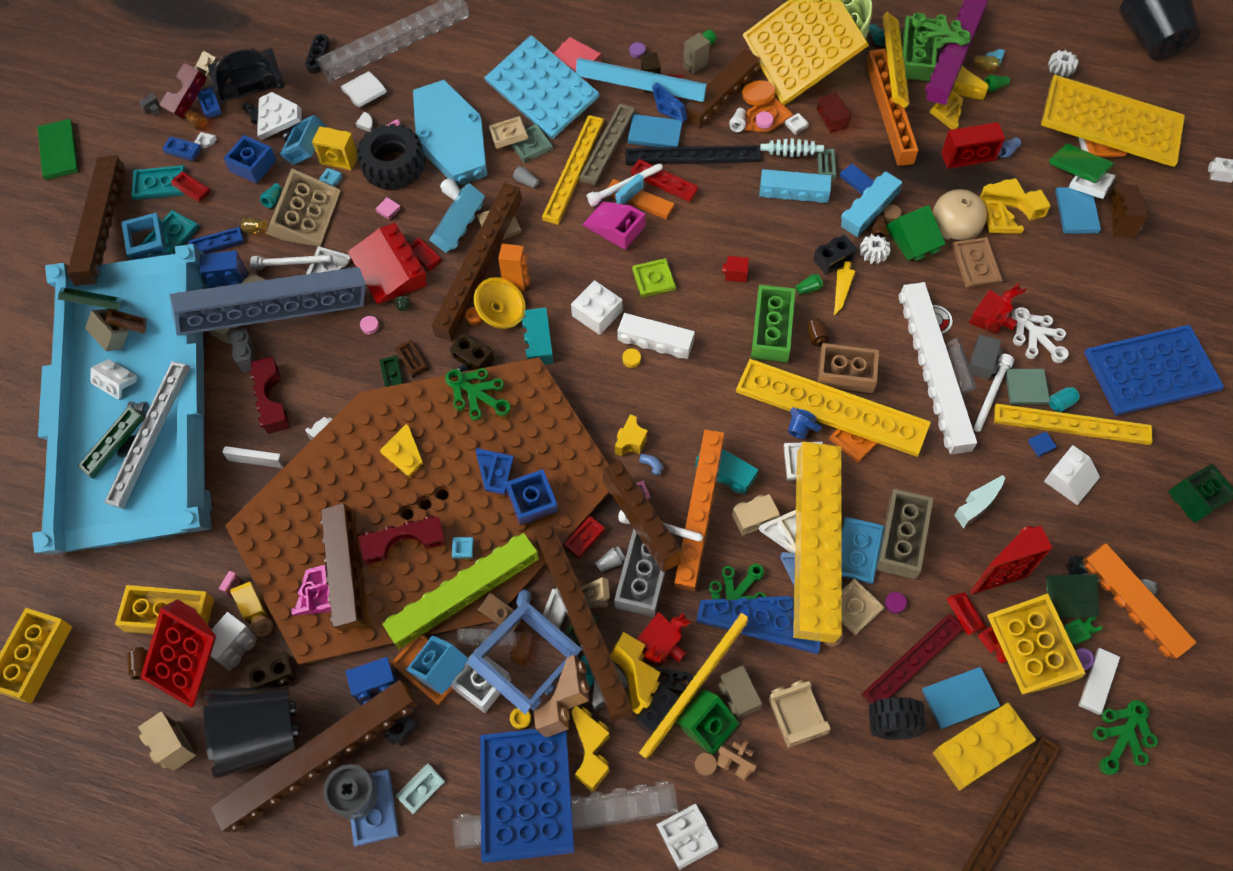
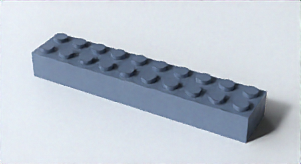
[169,267,365,336]

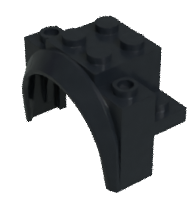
[208,48,285,105]

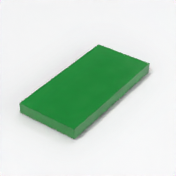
[37,119,79,180]

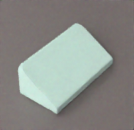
[396,764,445,814]

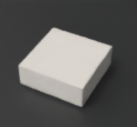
[785,113,809,135]

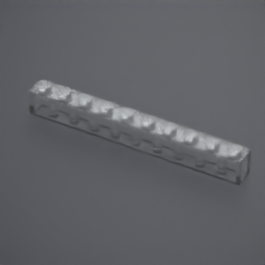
[317,0,469,82]
[453,781,678,850]

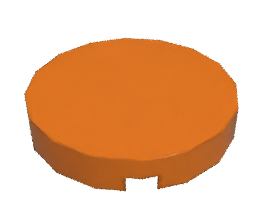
[742,80,775,105]

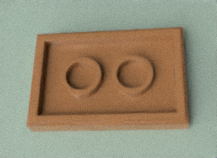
[952,237,1003,289]

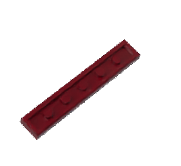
[861,613,964,704]

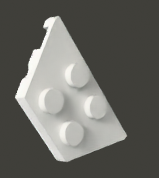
[759,510,796,553]

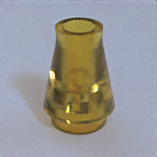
[973,55,1000,73]
[241,217,268,234]

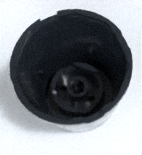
[1119,0,1201,60]
[203,687,300,779]

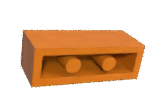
[498,243,531,292]

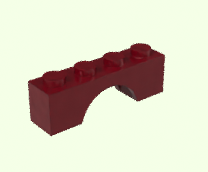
[249,357,290,434]
[358,516,446,565]

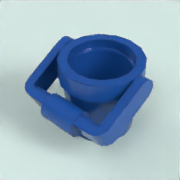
[788,407,822,439]

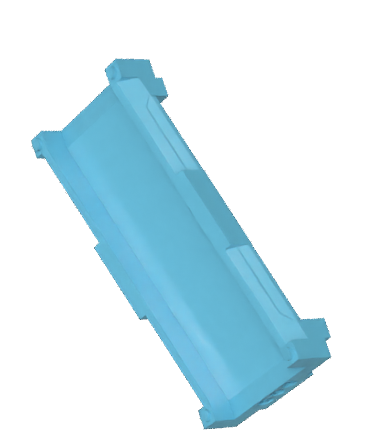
[32,244,212,555]

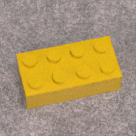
[115,585,214,634]
[0,608,72,704]
[932,703,1036,791]

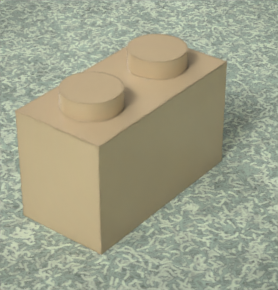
[732,494,780,536]

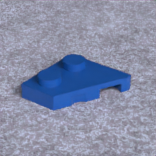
[476,448,514,495]

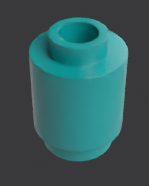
[1049,387,1080,412]

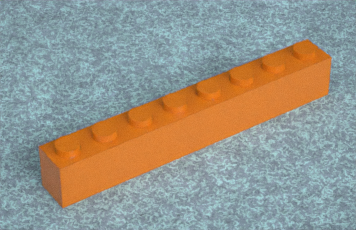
[866,49,918,166]
[675,429,725,592]

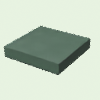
[511,124,553,163]
[1005,369,1050,405]

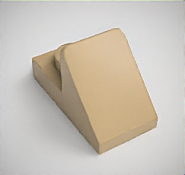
[580,577,610,609]

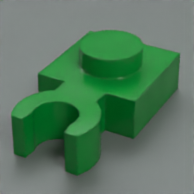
[1063,616,1102,646]

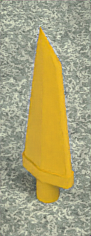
[834,262,855,315]

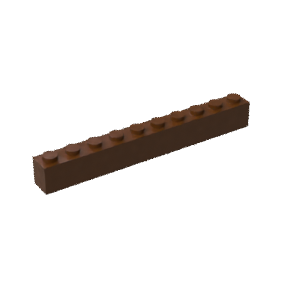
[67,155,125,286]
[431,183,522,342]
[533,522,632,723]
[211,680,418,833]

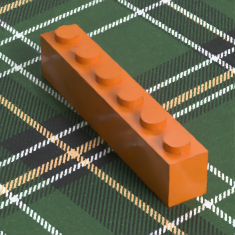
[1082,543,1197,659]

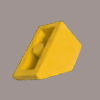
[230,582,269,624]

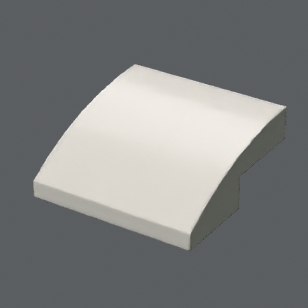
[341,71,386,107]
[657,804,718,870]

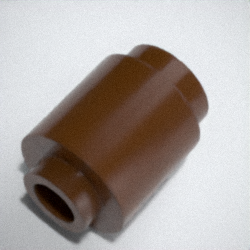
[806,318,830,347]
[127,647,148,680]

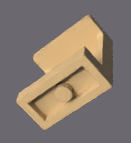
[769,680,831,748]

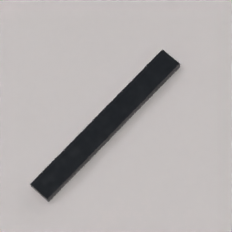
[625,145,761,165]

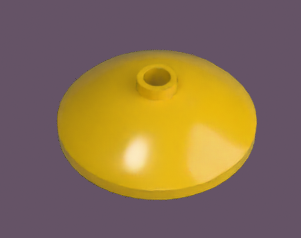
[474,277,526,329]

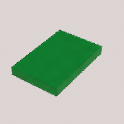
[1049,143,1114,184]

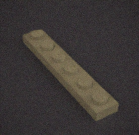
[580,103,635,186]

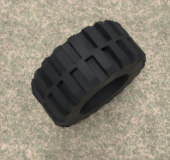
[357,124,425,190]

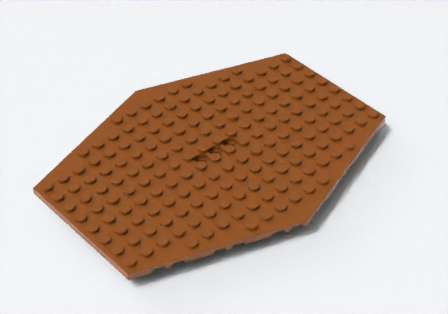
[225,357,610,666]

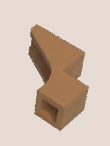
[534,655,590,738]

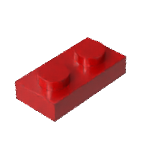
[563,516,605,559]

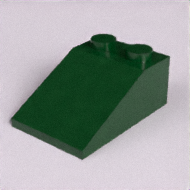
[1168,463,1233,523]

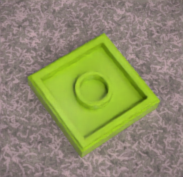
[632,258,676,298]

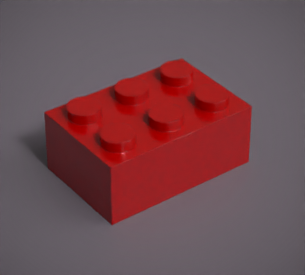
[941,122,1005,169]

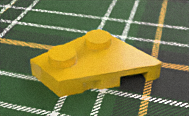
[929,90,963,130]
[984,200,1024,234]
[380,424,423,478]

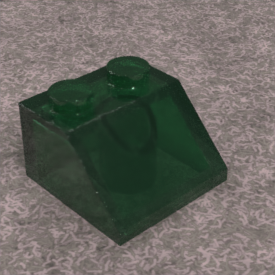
[1046,572,1100,618]

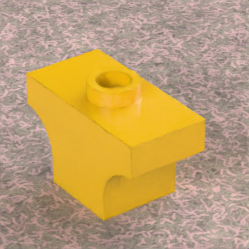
[615,415,648,457]

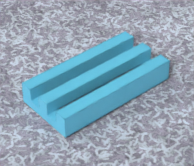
[615,173,643,205]

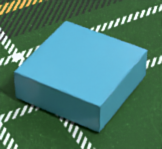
[319,168,343,188]
[452,537,474,559]

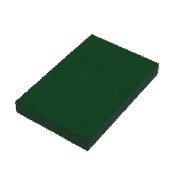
[58,287,121,310]

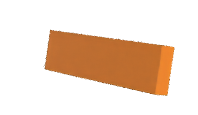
[608,179,674,219]

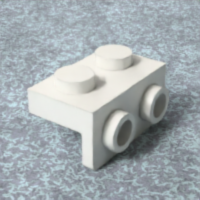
[90,359,137,399]

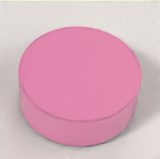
[756,112,773,129]
[360,316,379,335]

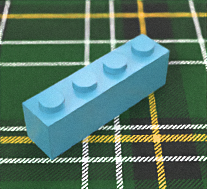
[759,169,831,203]
[841,171,902,237]
[429,183,485,253]

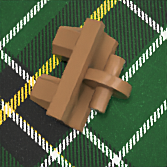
[717,740,758,780]

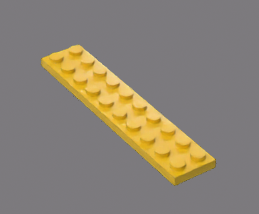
[736,359,931,457]

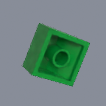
[676,689,740,755]

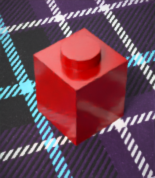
[722,256,749,282]

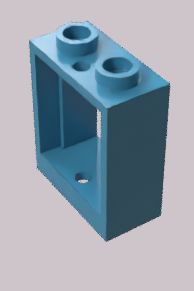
[280,115,327,165]
[122,213,168,260]

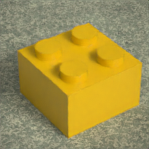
[312,126,357,171]

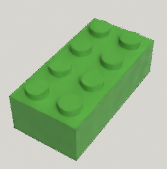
[902,16,937,81]
[751,285,795,363]

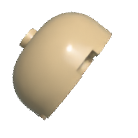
[932,189,987,241]

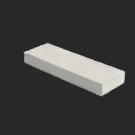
[222,446,285,469]
[1078,648,1120,715]

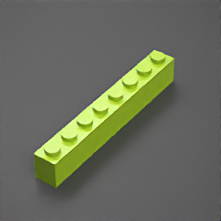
[382,533,539,650]

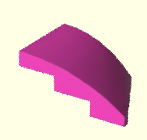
[292,565,331,616]

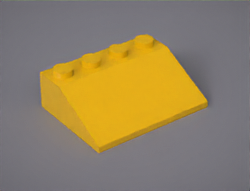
[987,594,1085,695]

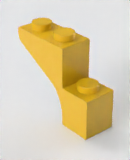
[952,65,988,101]
[980,178,1051,221]
[610,632,660,714]
[572,706,610,792]

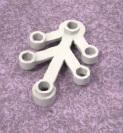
[1011,307,1069,363]

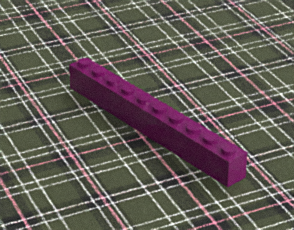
[925,0,988,105]

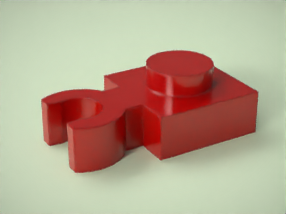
[977,626,1007,664]

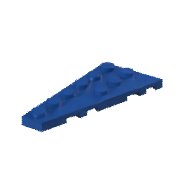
[696,596,821,654]

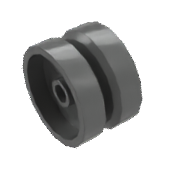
[323,764,379,820]

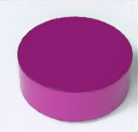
[885,592,907,614]

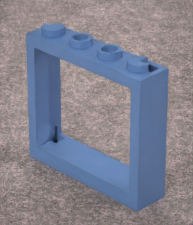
[467,601,582,714]

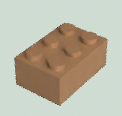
[817,343,879,394]

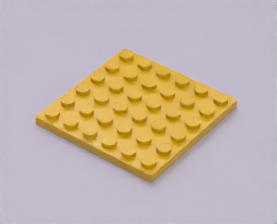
[742,0,869,106]

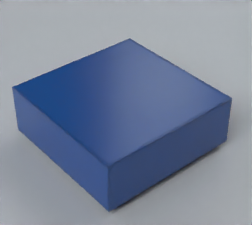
[1028,432,1056,457]

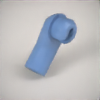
[639,453,664,475]
[516,589,532,607]

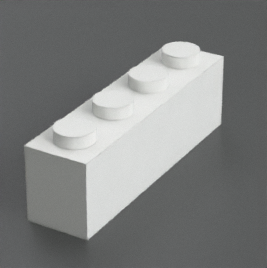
[618,313,695,359]

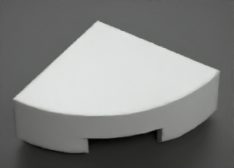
[356,112,373,132]
[194,132,217,148]

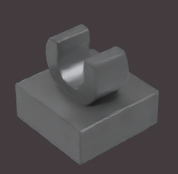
[139,93,160,116]

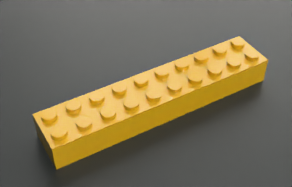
[793,442,842,643]

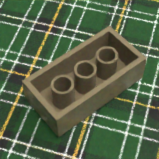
[876,489,933,580]

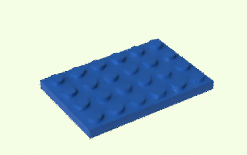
[1084,324,1224,416]
[480,729,575,863]

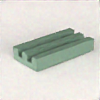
[817,149,836,180]

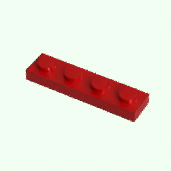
[631,159,698,202]

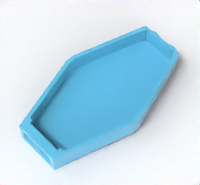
[413,80,487,186]

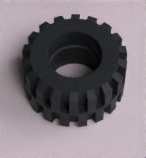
[869,697,927,740]

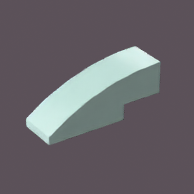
[954,475,1005,528]

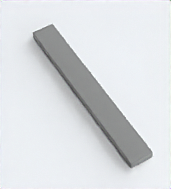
[104,361,191,509]

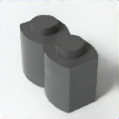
[230,328,257,373]

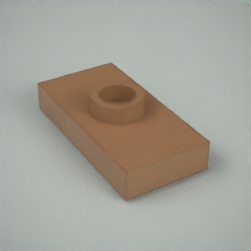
[477,593,519,634]

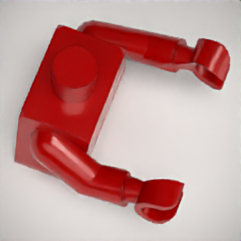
[969,282,1027,334]
[636,612,691,664]

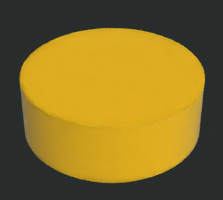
[622,349,641,368]
[510,708,532,730]

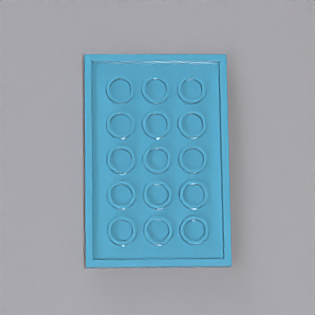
[484,35,599,140]

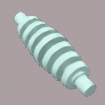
[760,138,824,157]

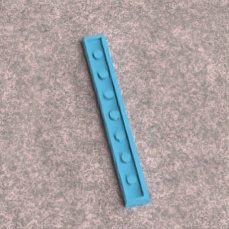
[576,58,707,102]

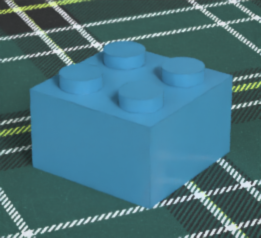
[406,635,469,694]

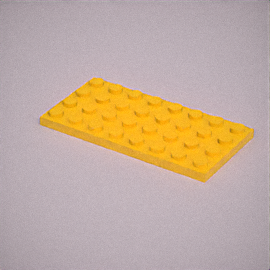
[1041,75,1185,167]

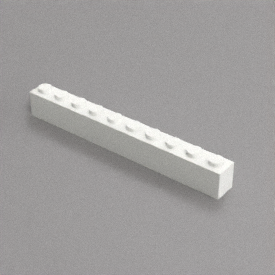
[899,282,977,455]

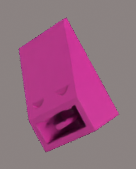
[583,201,645,250]

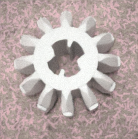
[1048,50,1079,78]
[860,234,890,264]

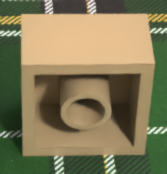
[138,711,197,771]

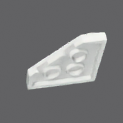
[257,92,301,140]

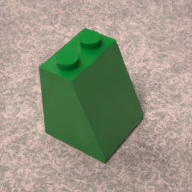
[886,205,946,261]

